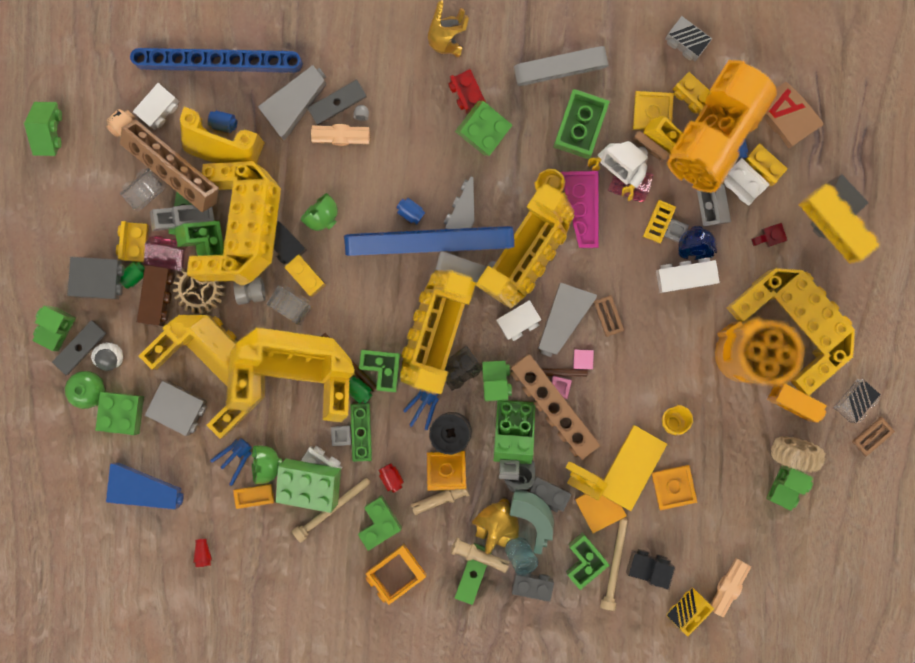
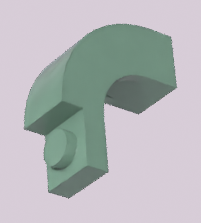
[510,489,554,554]

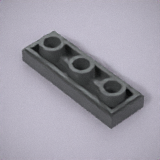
[308,79,367,125]
[52,320,107,375]

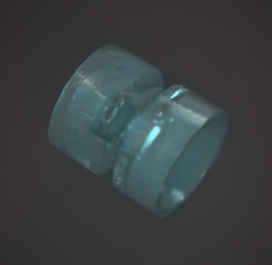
[505,538,538,575]

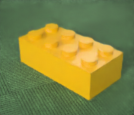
[798,184,880,264]

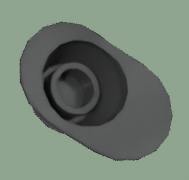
[504,460,535,493]

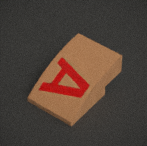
[764,82,824,149]

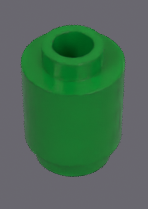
[120,261,145,289]
[349,376,373,404]

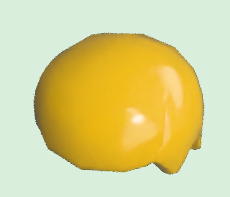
[534,169,565,192]
[661,405,693,436]

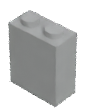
[145,380,207,436]

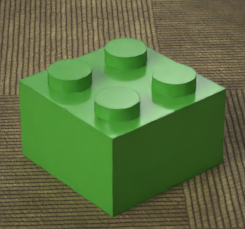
[455,101,512,156]
[95,392,144,435]

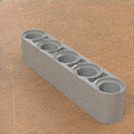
[514,46,609,86]

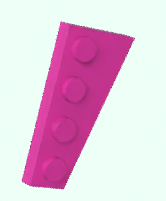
[561,171,599,248]

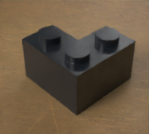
[626,549,675,590]

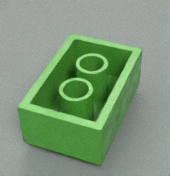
[553,89,610,159]
[276,459,341,513]

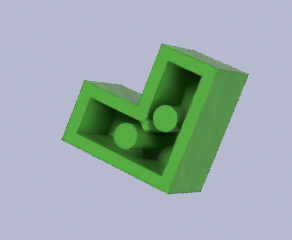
[24,102,62,156]
[175,221,224,256]
[32,306,76,351]
[359,350,401,392]
[482,361,512,401]
[766,465,813,511]
[358,495,402,551]
[566,532,610,590]

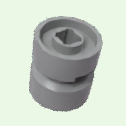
[234,277,266,305]

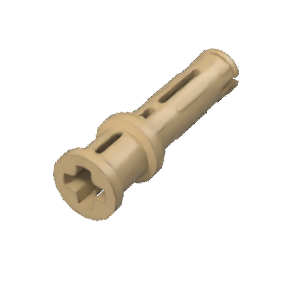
[411,486,470,515]
[450,537,510,573]

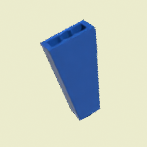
[106,462,184,509]

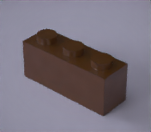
[136,265,174,326]

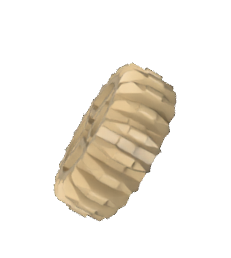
[173,268,226,314]
[771,436,825,472]

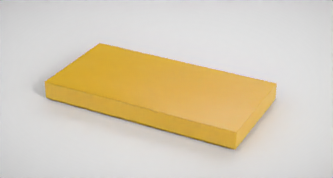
[602,425,667,511]

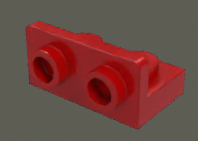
[448,69,486,114]

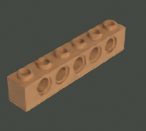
[120,120,219,213]
[510,353,600,459]

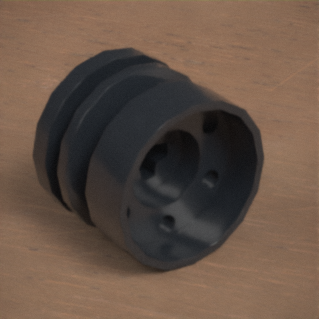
[429,412,472,455]

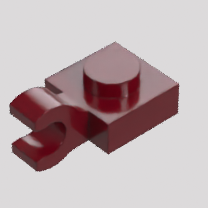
[751,223,788,247]

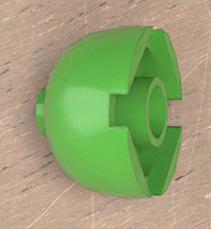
[301,193,338,231]
[65,371,106,409]
[252,445,282,484]

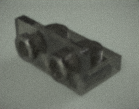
[444,346,483,391]

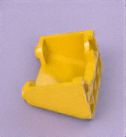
[180,107,265,164]

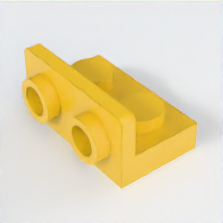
[672,72,710,114]
[744,143,788,186]
[116,221,149,262]
[565,461,608,500]

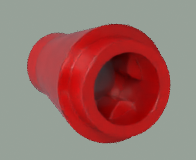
[193,539,213,567]

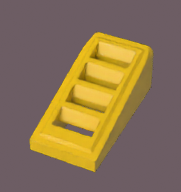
[643,200,676,244]

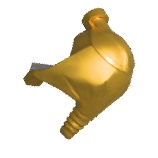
[428,1,469,58]
[472,498,519,554]

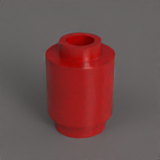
[378,463,404,493]

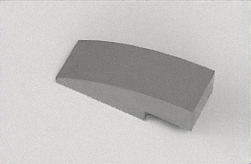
[150,205,214,231]

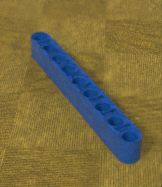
[130,48,303,73]
[344,226,515,256]

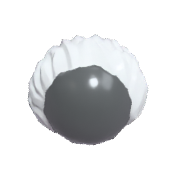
[91,342,123,371]

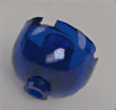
[678,226,717,260]

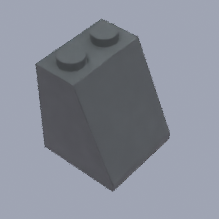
[811,175,869,239]
[67,257,124,300]

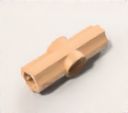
[311,124,370,146]
[710,558,751,618]

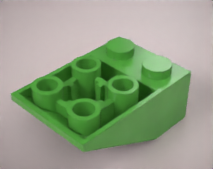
[493,400,535,464]

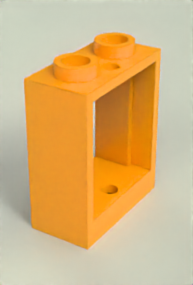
[767,383,827,423]
[366,543,427,605]

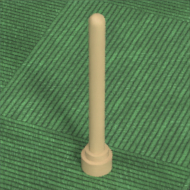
[292,478,370,543]
[600,518,628,611]

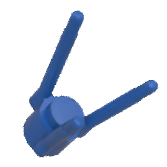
[403,389,439,430]
[210,438,252,486]

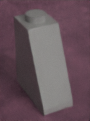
[435,251,486,283]

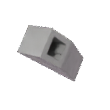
[443,176,474,229]

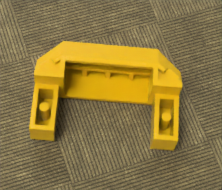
[187,161,281,285]
[475,183,575,308]
[726,268,855,396]
[400,270,476,394]
[139,315,265,439]
[226,328,354,422]

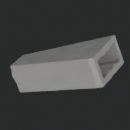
[258,65,326,140]
[537,283,597,357]

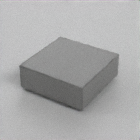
[664,219,689,243]
[331,426,352,446]
[499,459,519,480]

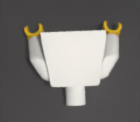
[588,141,648,201]

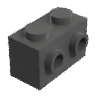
[528,475,572,512]
[511,570,554,602]

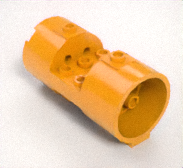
[667,60,777,193]
[715,318,803,385]

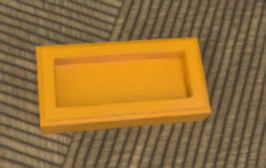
[233,484,275,509]

